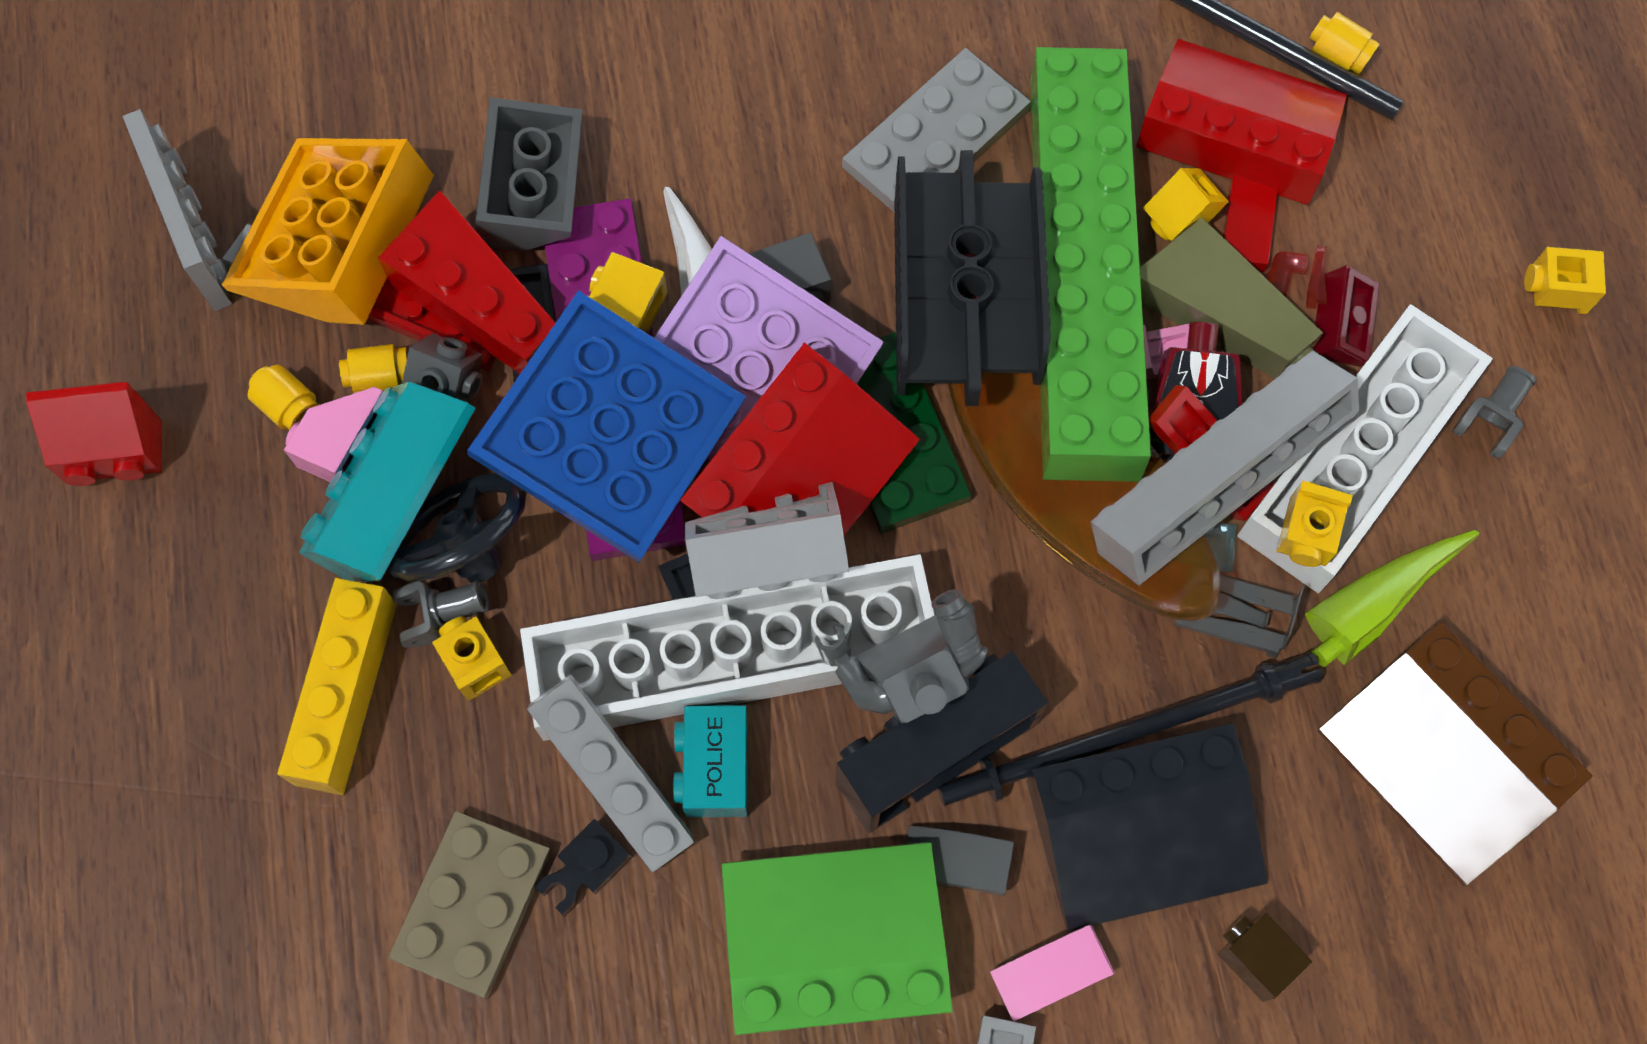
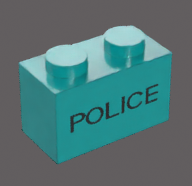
[673,706,748,818]

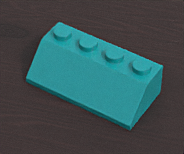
[299,382,475,582]

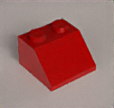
[26,382,162,486]

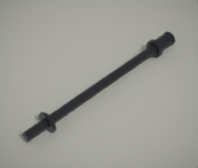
[938,652,1323,806]

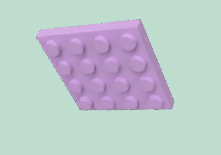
[654,236,883,461]

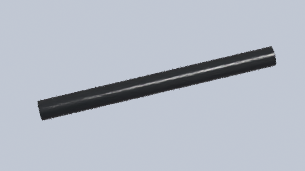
[1171,0,1404,120]

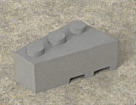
[685,482,849,599]

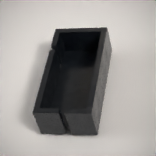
[836,651,1048,834]

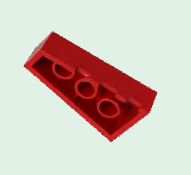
[378,190,555,374]

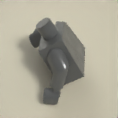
[815,589,988,723]

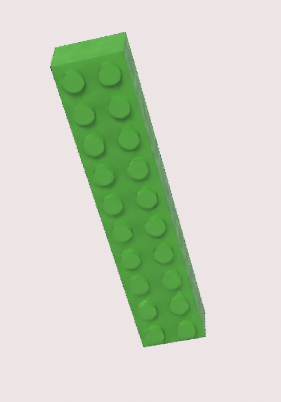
[1030,47,1151,482]

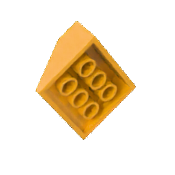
[222,138,434,325]

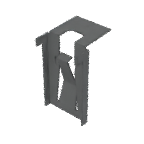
[1174,567,1304,658]

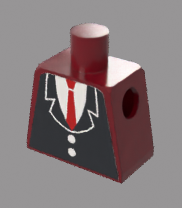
[1148,322,1242,421]

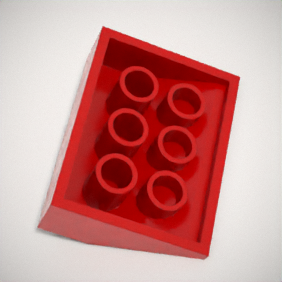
[1136,38,1347,205]
[680,342,920,536]

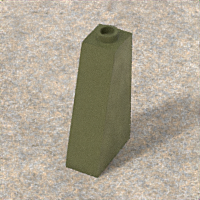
[1140,218,1323,379]

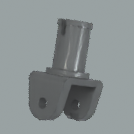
[1452,365,1537,460]
[392,580,489,648]

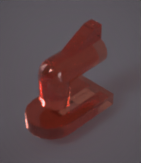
[1264,245,1327,309]

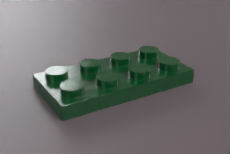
[857,332,971,534]

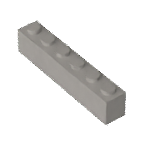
[1091,350,1359,585]

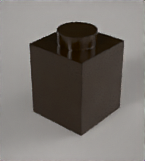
[1218,913,1313,1002]

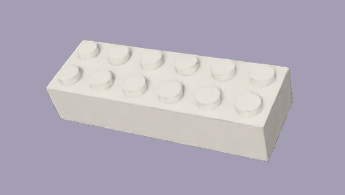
[1237,304,1493,594]

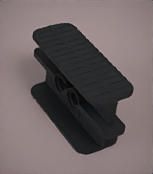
[894,150,1051,406]

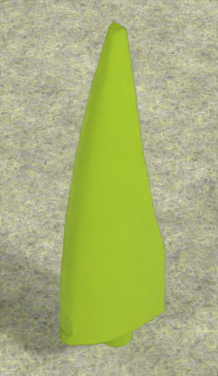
[1305,530,1480,667]

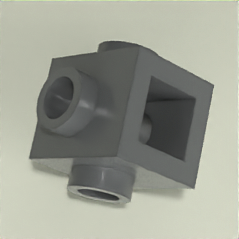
[402,333,483,402]

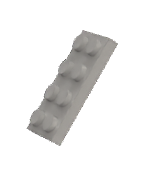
[842,48,1031,213]
[122,109,232,311]

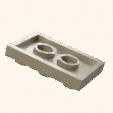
[388,811,552,999]

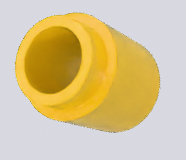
[1309,12,1380,75]
[339,344,408,394]
[248,364,319,430]

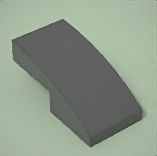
[906,826,1014,897]

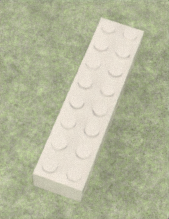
[520,554,934,741]

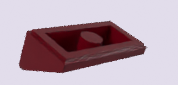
[1313,265,1380,367]

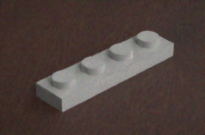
[527,674,695,873]

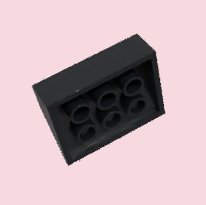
[1026,723,1268,932]

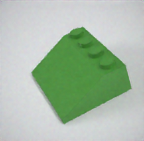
[722,842,953,1035]

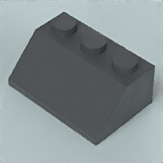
[476,97,582,252]

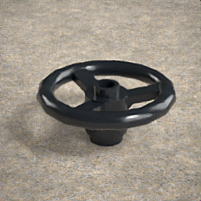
[388,472,527,583]

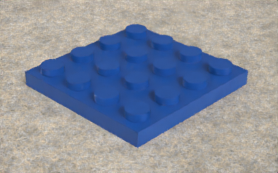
[467,290,746,563]

